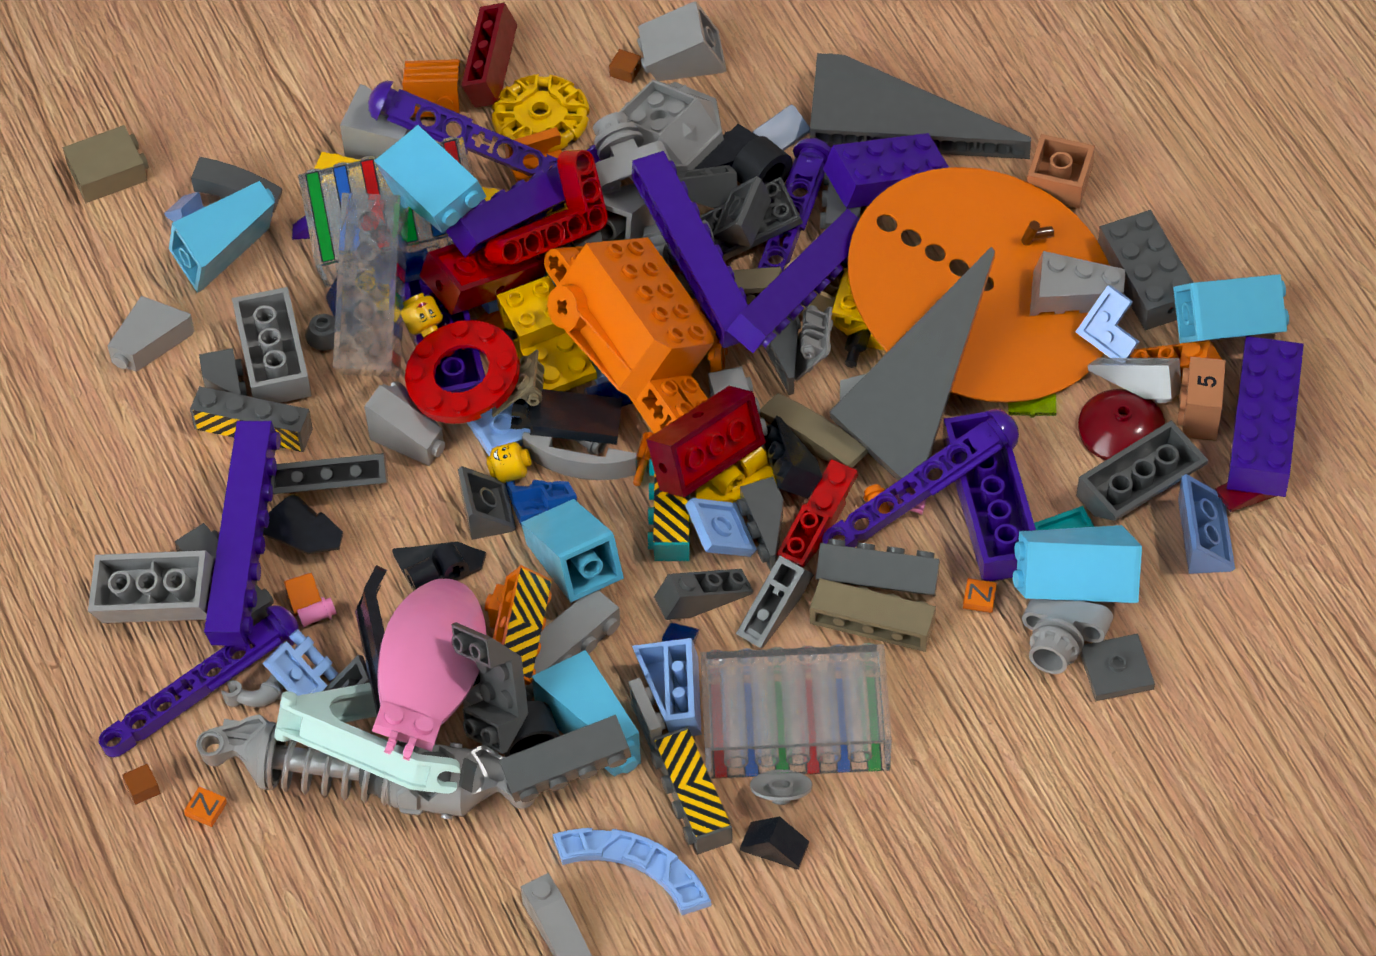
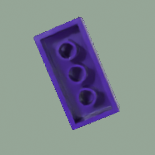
[823,133,949,209]

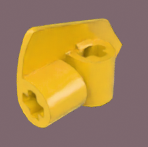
[696,446,777,503]

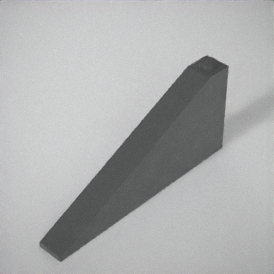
[810,53,1031,159]
[830,247,995,481]

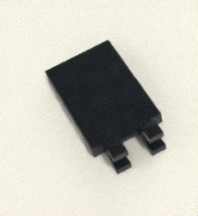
[510,389,623,445]

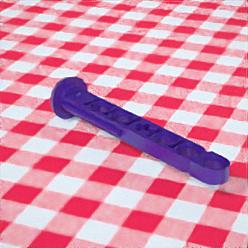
[368,80,558,176]
[758,138,831,272]
[823,409,1019,548]
[99,605,299,757]

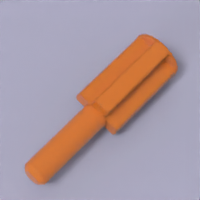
[633,432,654,486]

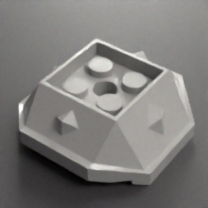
[619,80,724,172]

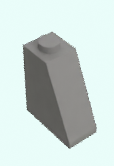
[108,296,194,372]

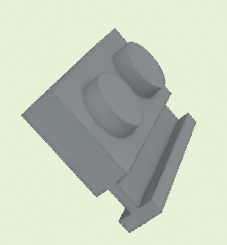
[628,678,666,751]

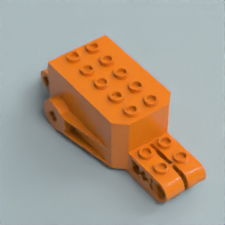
[544,237,716,434]

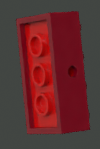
[419,244,546,315]
[646,385,766,498]

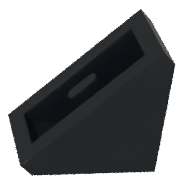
[740,816,809,870]

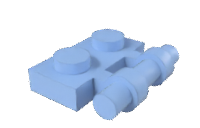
[262,629,339,696]

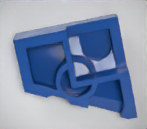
[506,480,577,526]

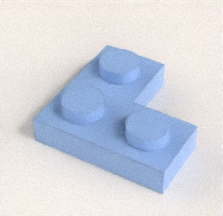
[1076,285,1140,358]

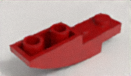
[777,459,858,568]

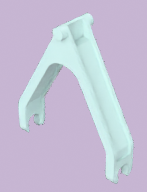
[274,683,460,794]

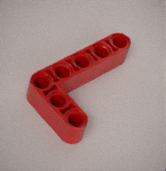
[485,150,608,265]

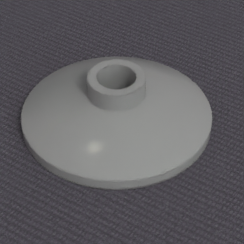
[750,770,812,805]

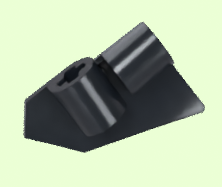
[263,494,343,554]
[392,541,486,591]

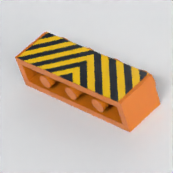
[493,565,552,686]

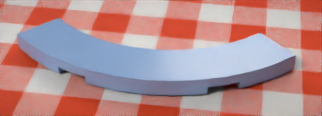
[553,828,711,915]

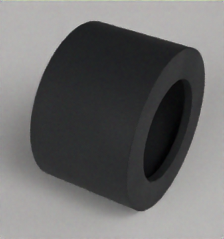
[732,136,793,185]
[504,701,560,757]

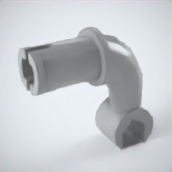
[221,674,284,707]

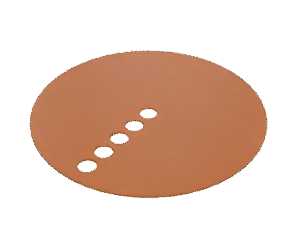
[847,167,1110,403]

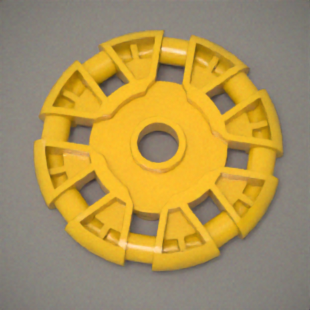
[491,74,590,152]

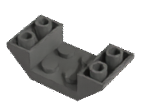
[451,622,529,754]

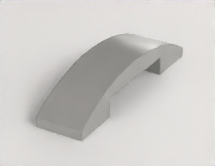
[522,432,637,480]

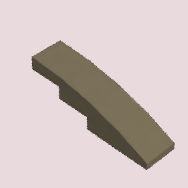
[760,393,868,468]

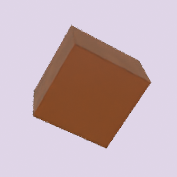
[609,49,642,84]
[122,763,161,805]

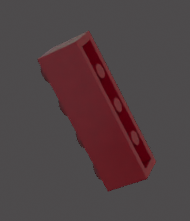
[461,2,518,108]

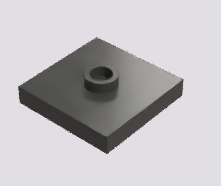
[1080,634,1155,701]

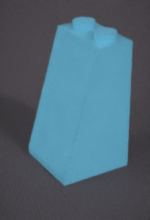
[374,125,486,233]
[168,181,275,293]
[1173,274,1289,344]
[521,499,624,603]
[1013,525,1142,603]
[532,650,641,777]

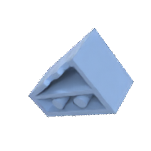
[632,638,702,736]

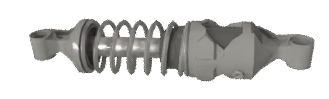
[196,714,535,819]

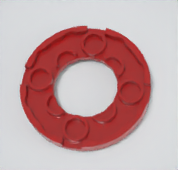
[405,320,520,424]

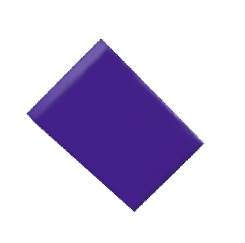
[292,214,310,240]

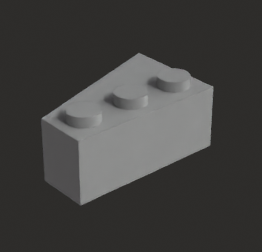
[1030,251,1125,316]

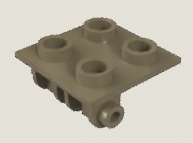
[492,350,545,417]

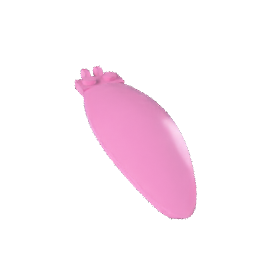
[372,579,486,761]

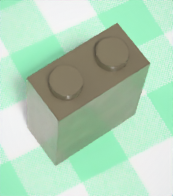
[62,125,149,203]

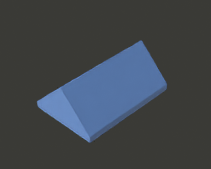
[1178,474,1235,574]

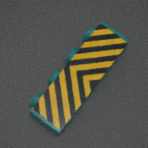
[648,459,690,561]

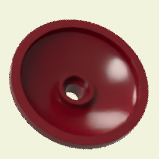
[1078,389,1165,460]

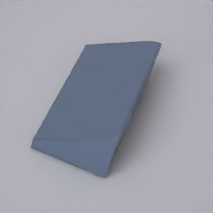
[753,104,810,151]

